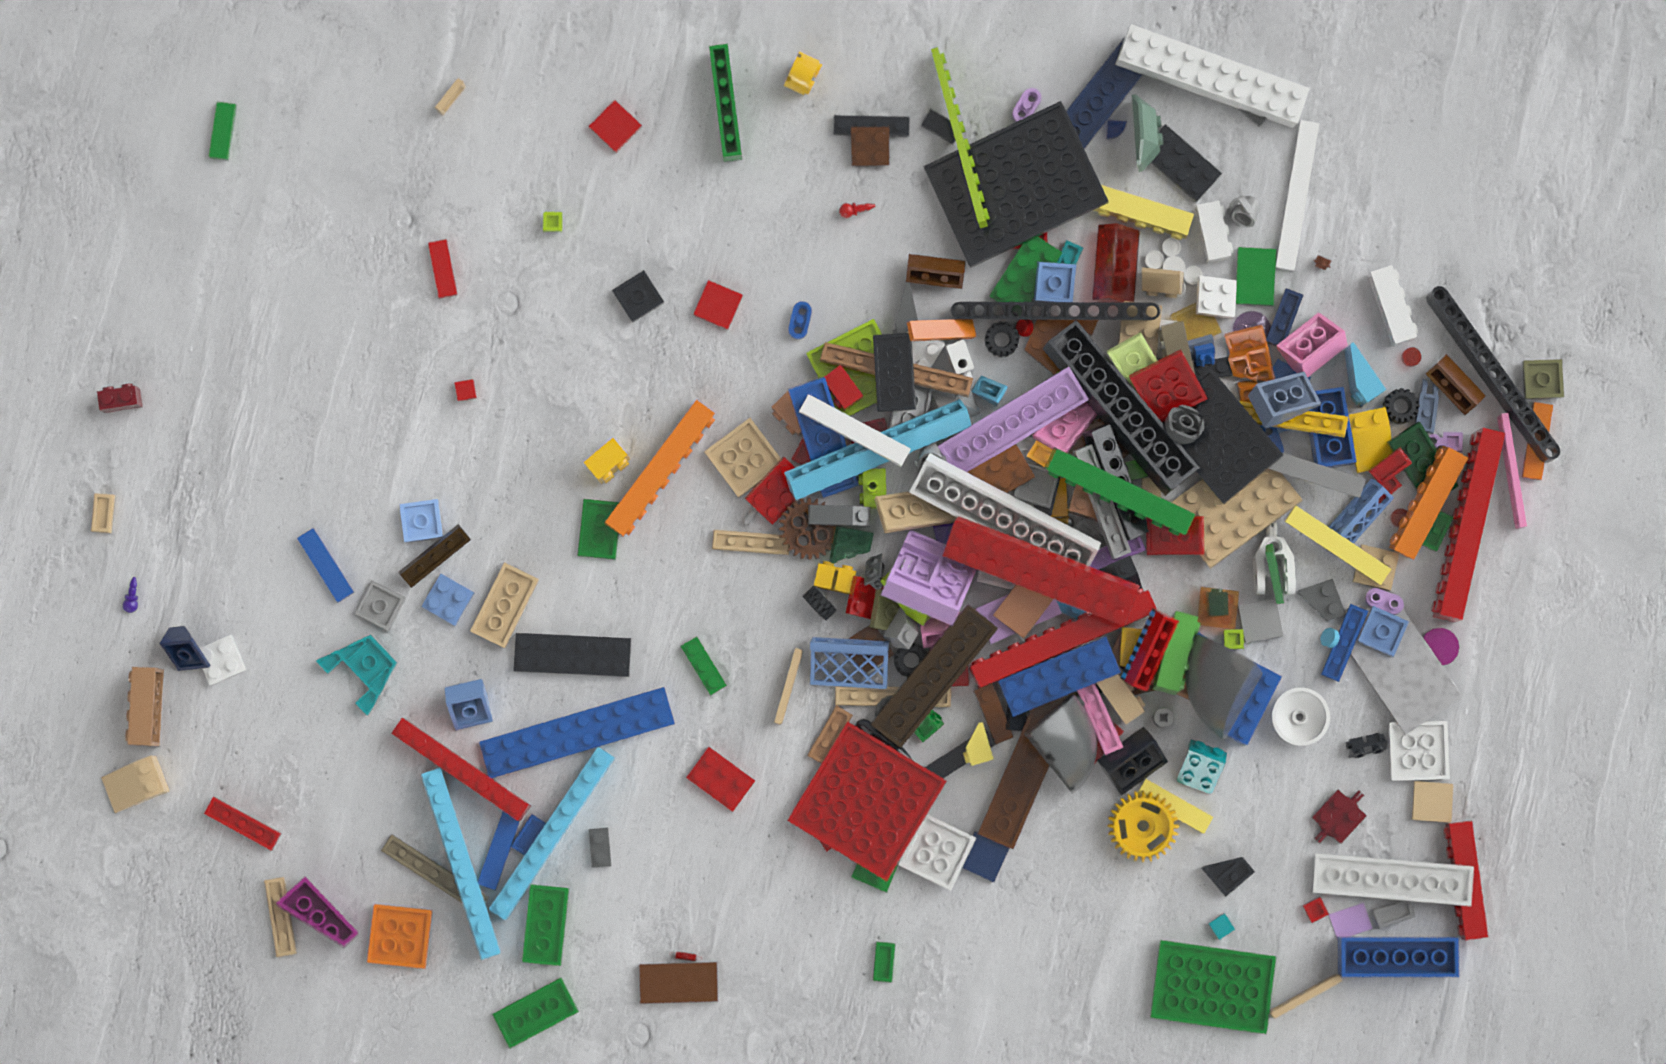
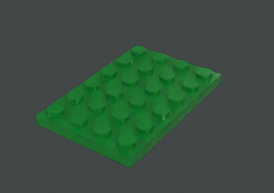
[1150,940,1276,1034]

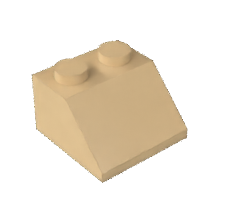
[1142,268,1184,298]

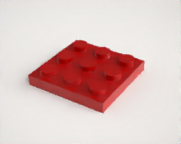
[1129,349,1207,422]

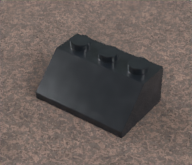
[1097,726,1168,796]

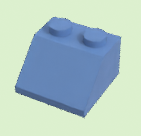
[445,679,493,730]

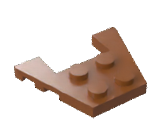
[1024,314,1098,375]

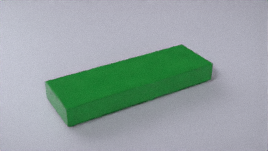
[209,101,237,160]
[1265,544,1284,604]

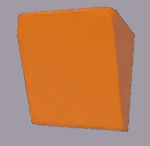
[1237,380,1258,403]

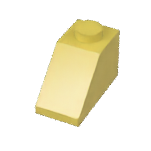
[963,722,994,766]

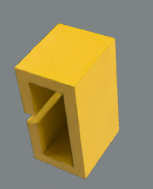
[814,561,856,594]

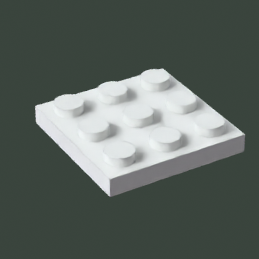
[1388,721,1450,781]
[898,814,976,891]

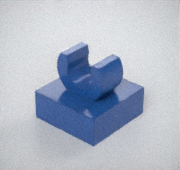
[1194,343,1215,367]

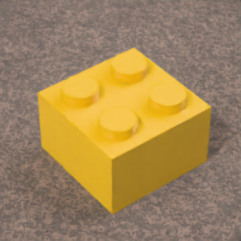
[584,438,630,484]

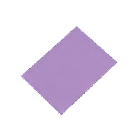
[1329,903,1372,937]

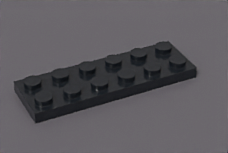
[513,633,631,677]

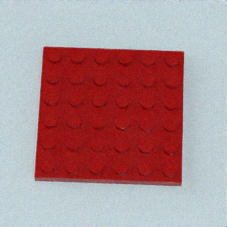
[787,721,947,881]

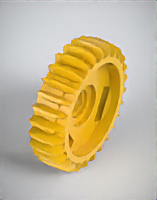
[1107,790,1179,862]

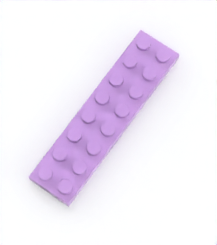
[938,367,1089,472]

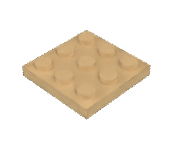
[704,418,781,498]

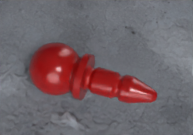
[839,202,876,218]

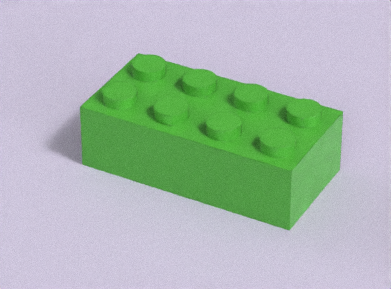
[1152,611,1200,695]

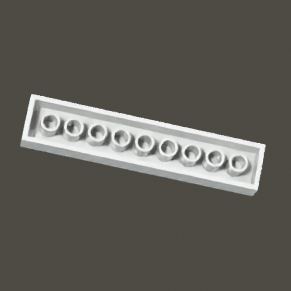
[1115,24,1309,128]
[910,453,1101,566]

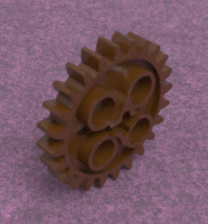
[778,498,841,560]

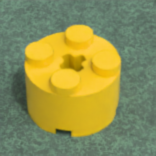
[783,51,822,95]

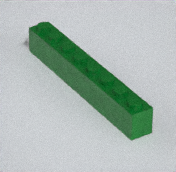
[1044,447,1196,536]

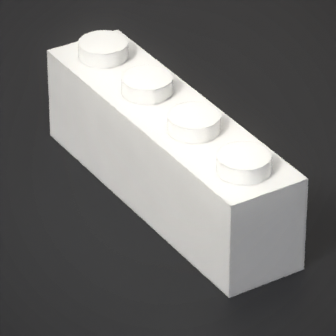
[1367,265,1418,347]

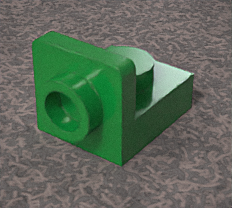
[914,710,944,742]

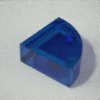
[1106,120,1127,140]

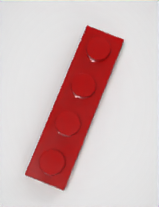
[204,797,282,851]

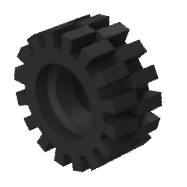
[984,321,1019,358]
[1382,388,1420,424]
[802,586,837,621]
[894,643,927,677]

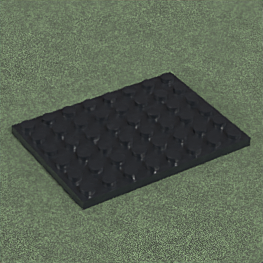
[923,101,1109,268]

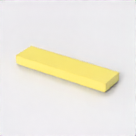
[1137,779,1213,834]

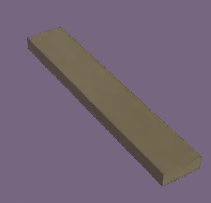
[381,834,489,903]

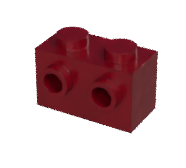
[97,383,142,413]

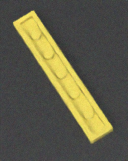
[1284,505,1391,585]

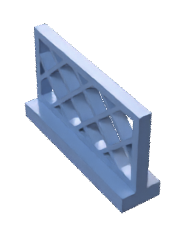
[810,637,889,689]

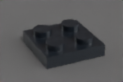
[612,270,665,323]

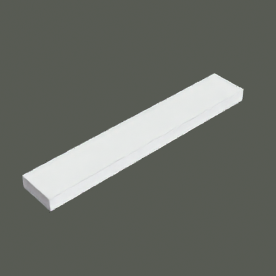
[799,394,911,467]

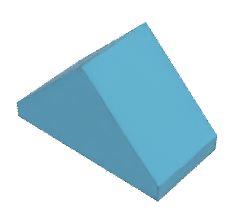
[972,376,1008,407]

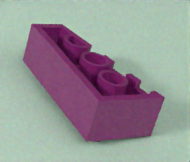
[276,877,359,948]

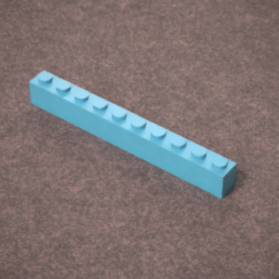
[784,399,971,500]
[489,747,615,920]
[421,768,501,960]

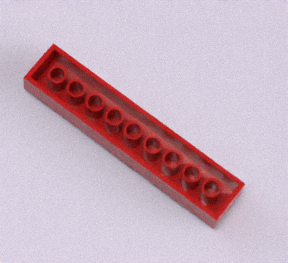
[1431,427,1505,622]
[942,516,1140,626]
[969,588,1157,689]

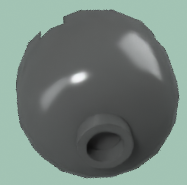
[1164,405,1204,445]

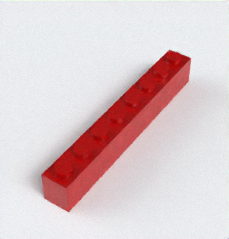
[391,718,532,821]

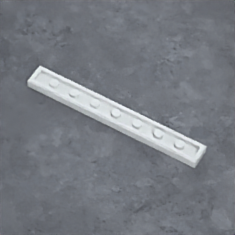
[1275,120,1319,272]

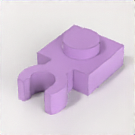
[1429,432,1463,453]

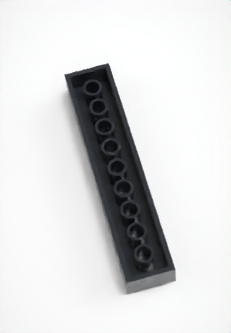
[1043,320,1199,496]

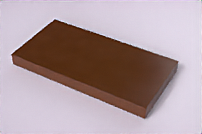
[639,962,718,1004]

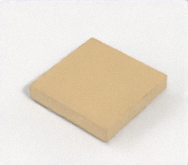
[1412,781,1454,823]

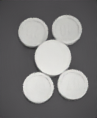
[1145,238,1203,298]

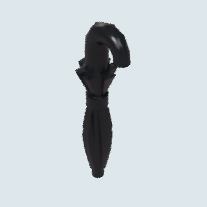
[855,719,914,761]

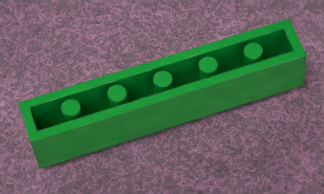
[709,44,742,162]

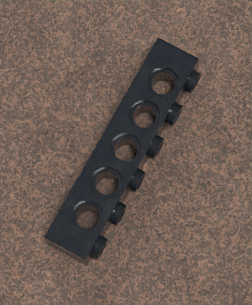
[1082,424,1149,540]

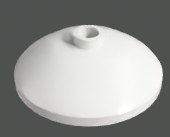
[1272,688,1330,746]

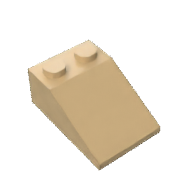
[101,755,170,813]

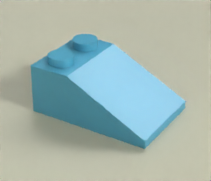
[1344,342,1386,407]

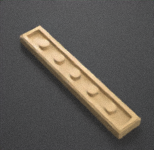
[835,686,951,707]

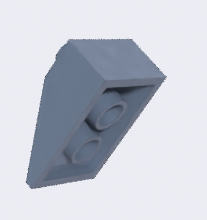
[1248,372,1321,428]

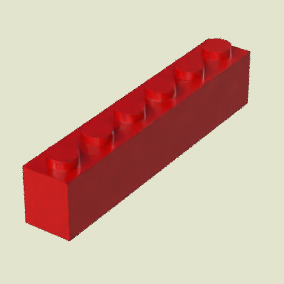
[1443,821,1489,940]

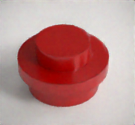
[1016,319,1034,337]

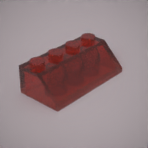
[1092,223,1140,302]

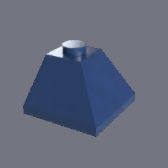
[159,626,210,671]

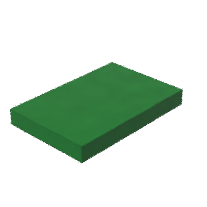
[1235,247,1276,306]
[577,499,620,560]

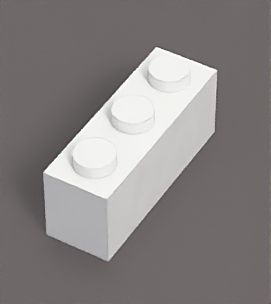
[1195,201,1233,264]

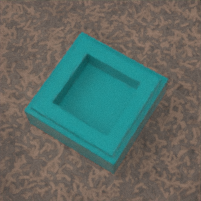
[1208,913,1236,940]

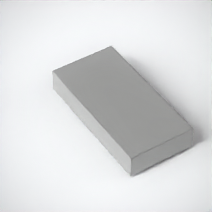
[1372,900,1416,929]

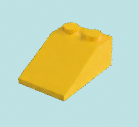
[1349,407,1392,473]

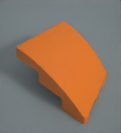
[1224,325,1275,382]

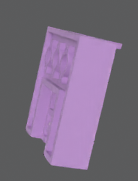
[881,530,977,626]

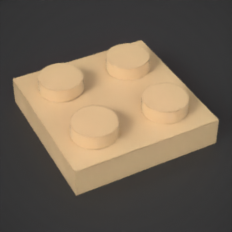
[1352,544,1399,591]

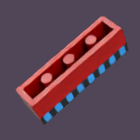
[1120,608,1179,692]

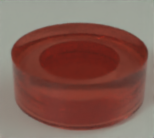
[1401,347,1422,367]
[1390,508,1408,528]

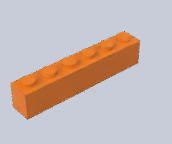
[1389,446,1468,560]

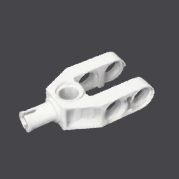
[1252,520,1296,595]

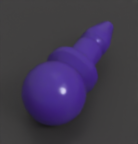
[122,577,138,613]

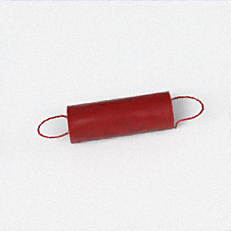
[671,951,702,962]

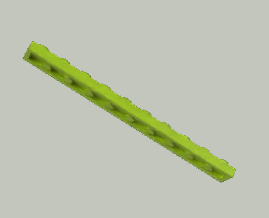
[931,47,990,228]

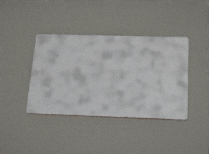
[1335,593,1463,734]

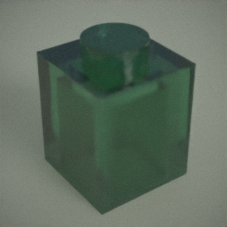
[1206,588,1229,617]

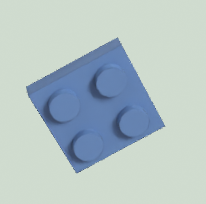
[1034,262,1076,302]
[421,574,474,626]
[1357,606,1409,657]

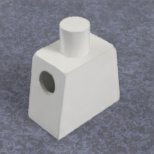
[943,339,974,378]

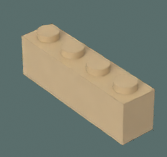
[1097,667,1145,724]

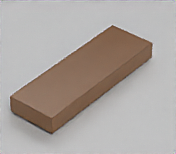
[807,705,853,764]

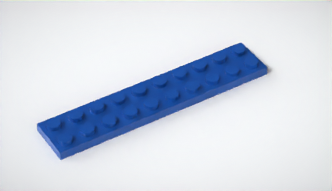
[479,687,675,778]

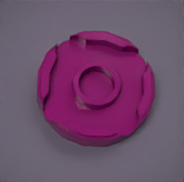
[1423,628,1460,666]

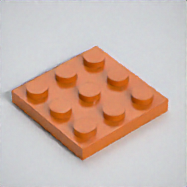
[367,904,433,969]

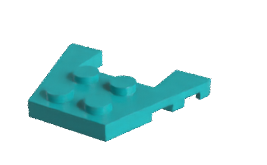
[316,635,397,716]

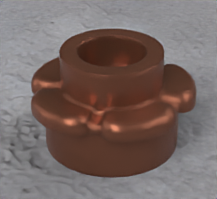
[1313,255,1332,270]

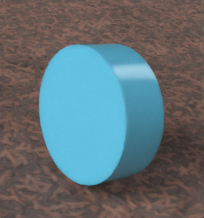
[1320,628,1340,648]

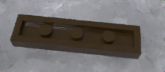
[398,524,471,588]

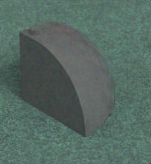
[1185,634,1263,741]
[1024,695,1097,794]

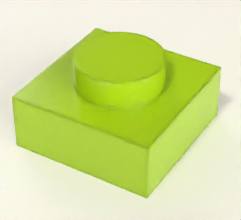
[543,212,563,232]
[1223,629,1244,649]

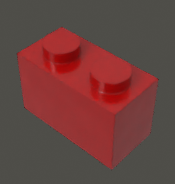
[824,365,863,412]

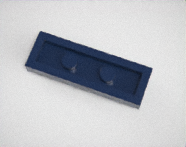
[1266,288,1304,346]

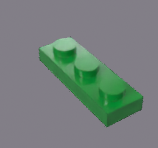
[681,636,727,696]

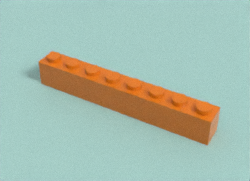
[605,400,715,537]

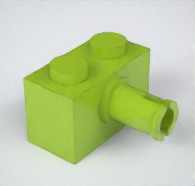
[859,468,886,509]

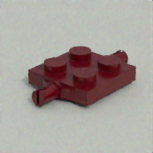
[1312,790,1367,844]

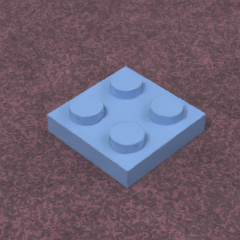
[399,499,443,543]

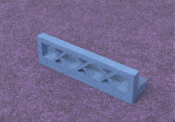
[1329,478,1394,544]

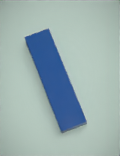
[297,528,355,603]
[1321,604,1369,682]
[478,811,520,890]

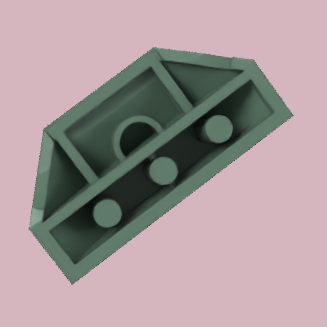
[1132,94,1163,172]

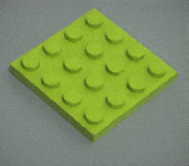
[806,319,882,416]

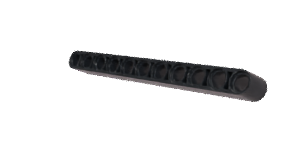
[1426,286,1560,463]
[951,301,1161,320]

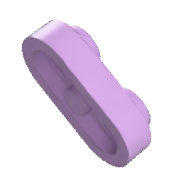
[1012,88,1041,122]
[1365,588,1404,615]

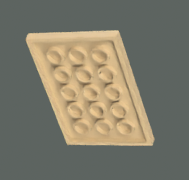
[1172,469,1303,569]

